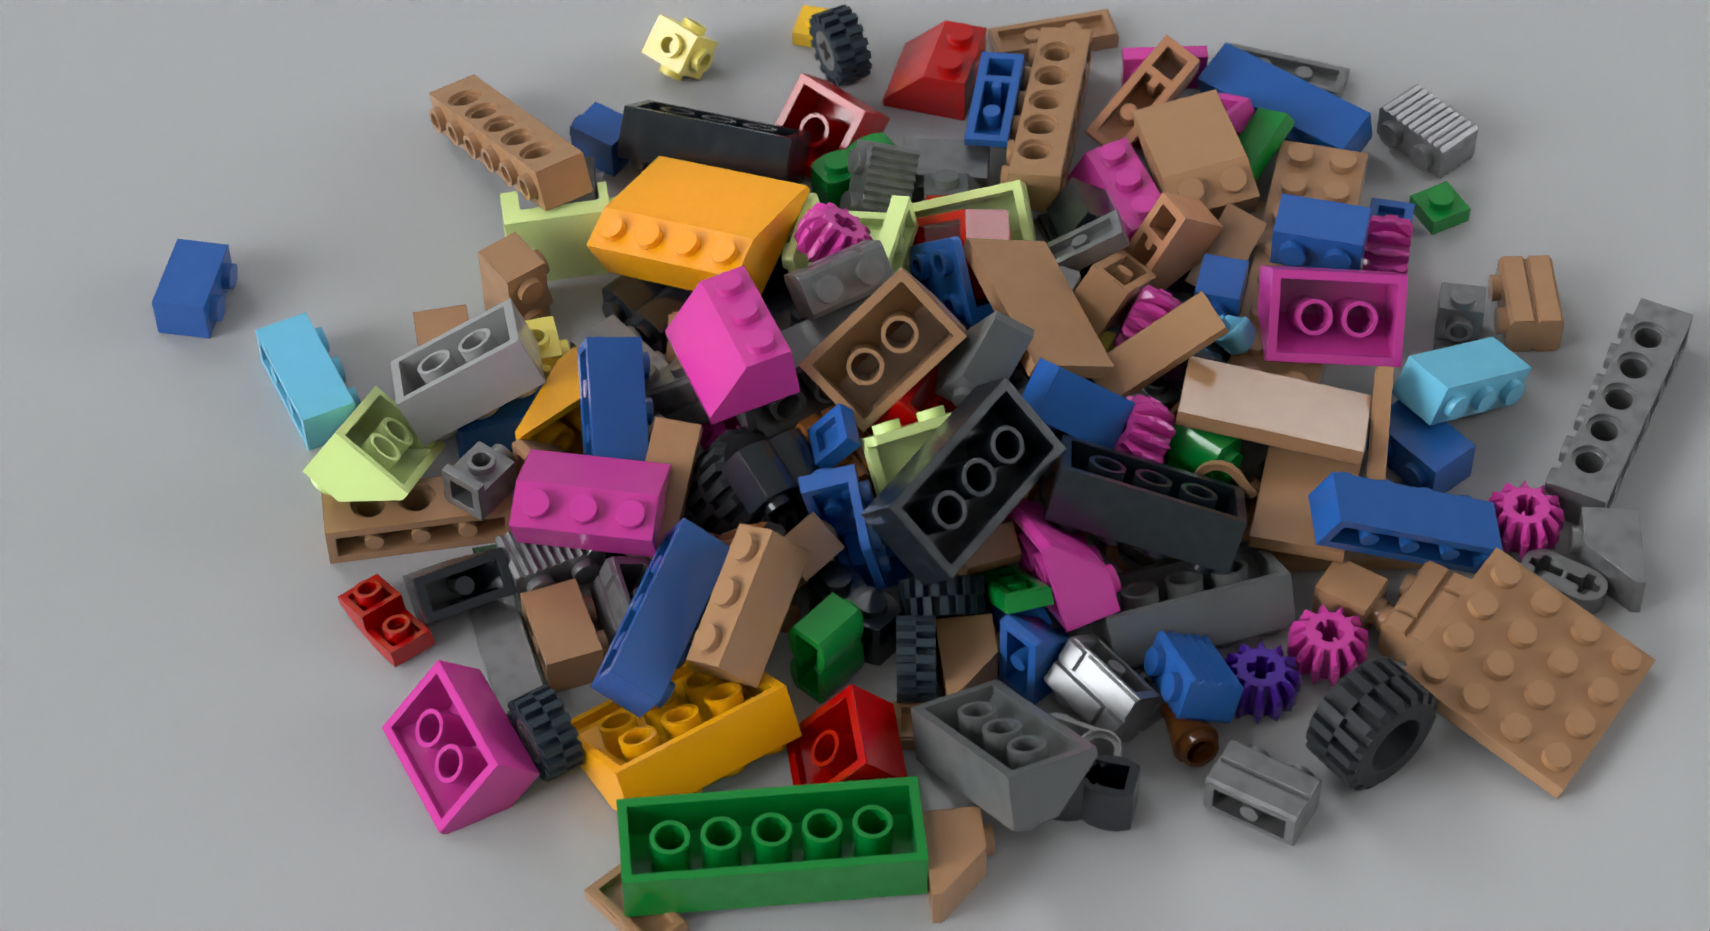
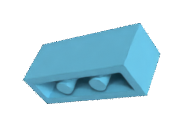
[255,312,361,451]
[1392,336,1532,425]

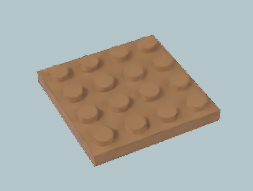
[1404,547,1656,799]

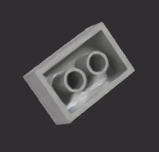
[390,298,546,447]

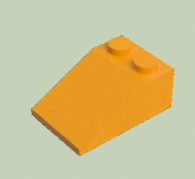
[515,336,594,455]

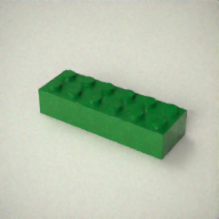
[616,776,929,917]

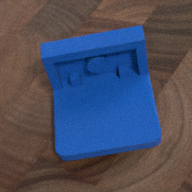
[909,236,994,328]
[798,464,892,589]

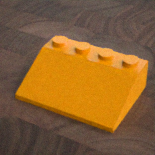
[586,156,810,295]
[570,662,802,811]

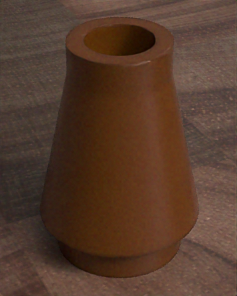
[1160,702,1219,767]

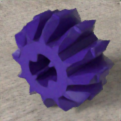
[1224,640,1302,725]

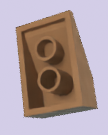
[1132,89,1260,220]

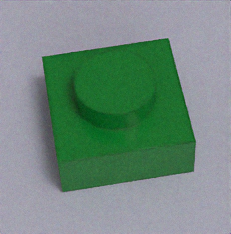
[1409,181,1471,235]

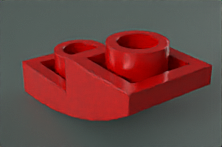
[338,574,435,668]

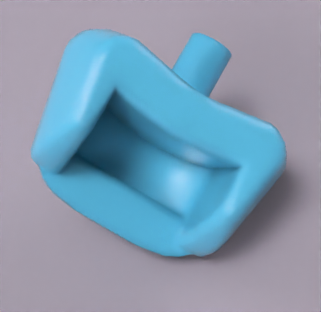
[1215,315,1256,355]

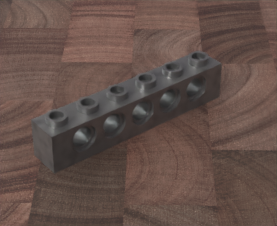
[1544,298,1693,525]

